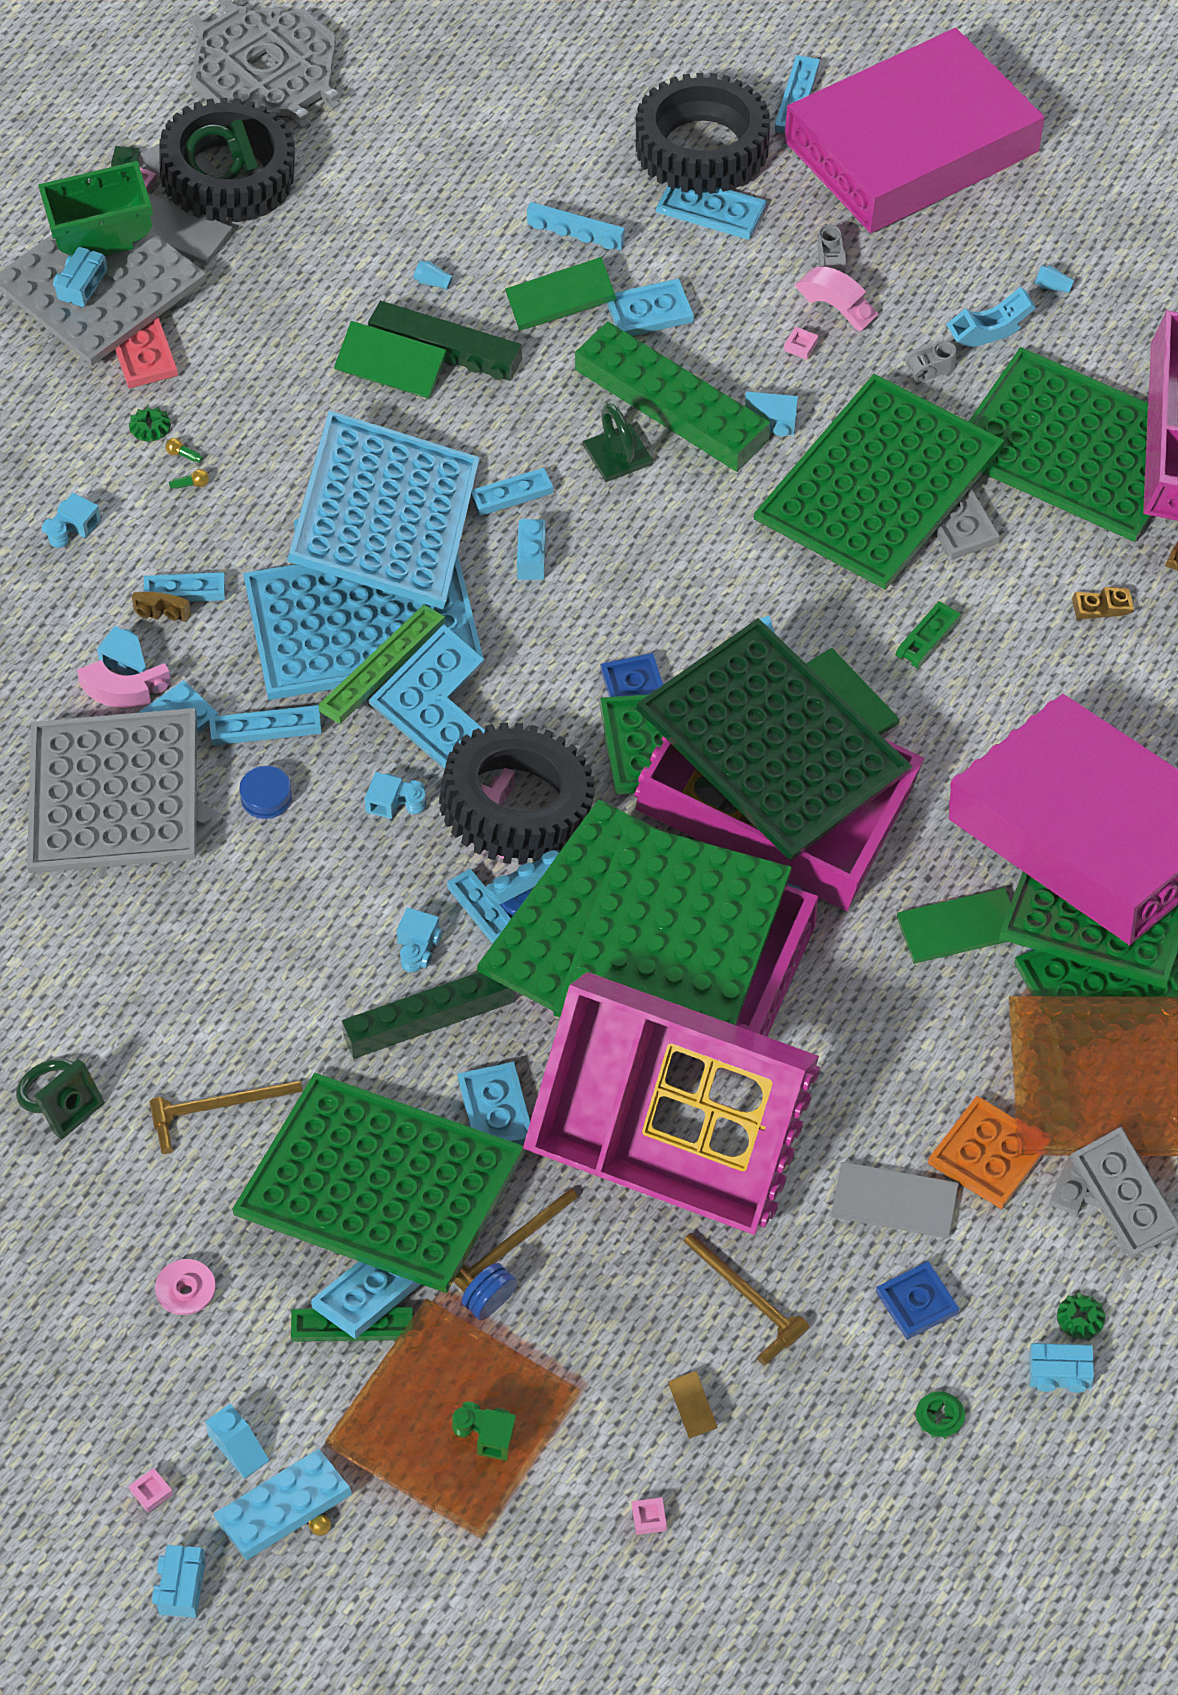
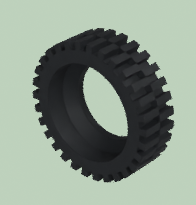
[636,73,770,194]
[159,98,295,223]
[439,722,595,865]

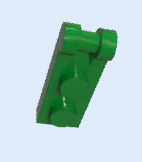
[895,601,961,669]

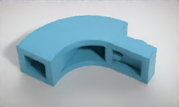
[946,287,1036,347]

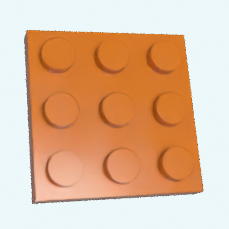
[928,1096,1051,1210]

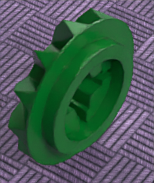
[129,406,171,442]
[1057,1292,1106,1339]
[916,1391,965,1439]

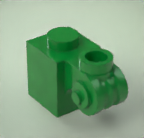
[452,1402,516,1461]

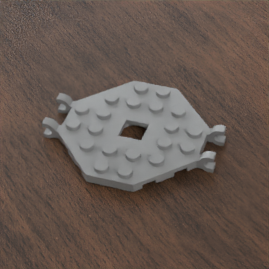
[188,0,340,129]

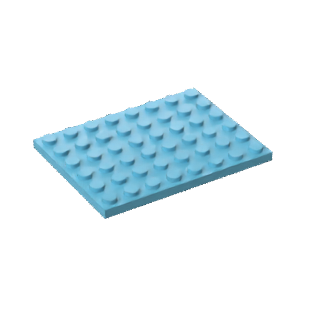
[287,410,480,609]
[243,553,484,700]

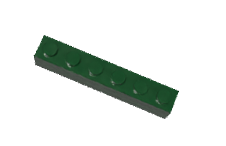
[368,300,522,381]
[342,972,515,1059]

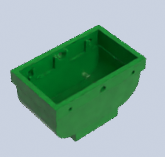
[38,161,153,256]

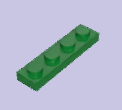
[291,1307,413,1342]

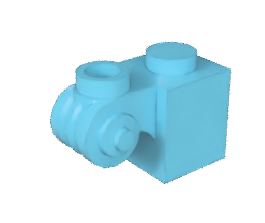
[42,492,101,548]
[365,772,426,819]
[396,907,443,973]

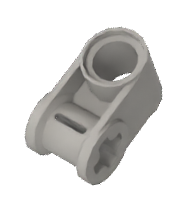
[818,225,846,272]
[905,341,956,383]

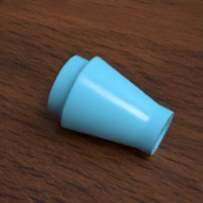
[413,260,453,290]
[1034,264,1074,294]

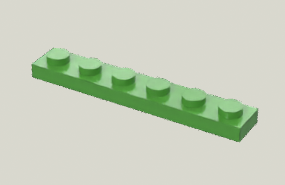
[318,604,445,724]

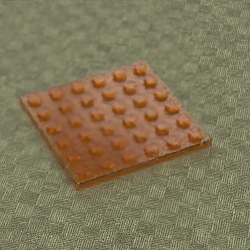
[1008,996,1178,1156]
[325,1298,580,1539]

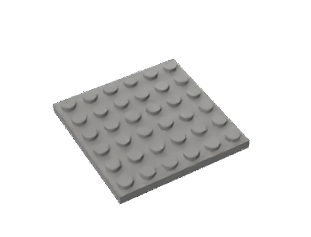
[0,230,207,366]
[27,708,197,873]

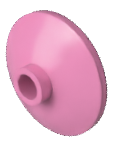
[155,1259,215,1315]

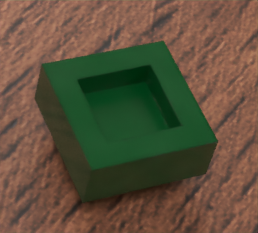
[111,146,140,167]

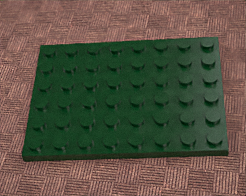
[636,618,912,861]

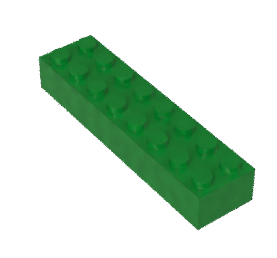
[575,321,770,472]

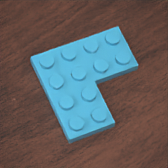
[369,624,485,769]

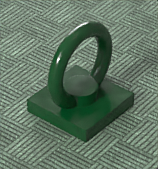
[185,119,258,179]
[583,403,653,482]
[16,1059,105,1140]

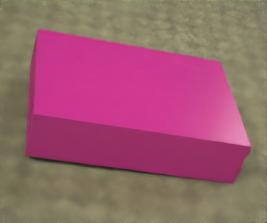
[784,27,1045,234]
[949,693,1178,945]

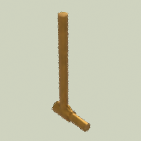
[149,1081,303,1154]
[454,1189,578,1292]
[683,1233,810,1366]

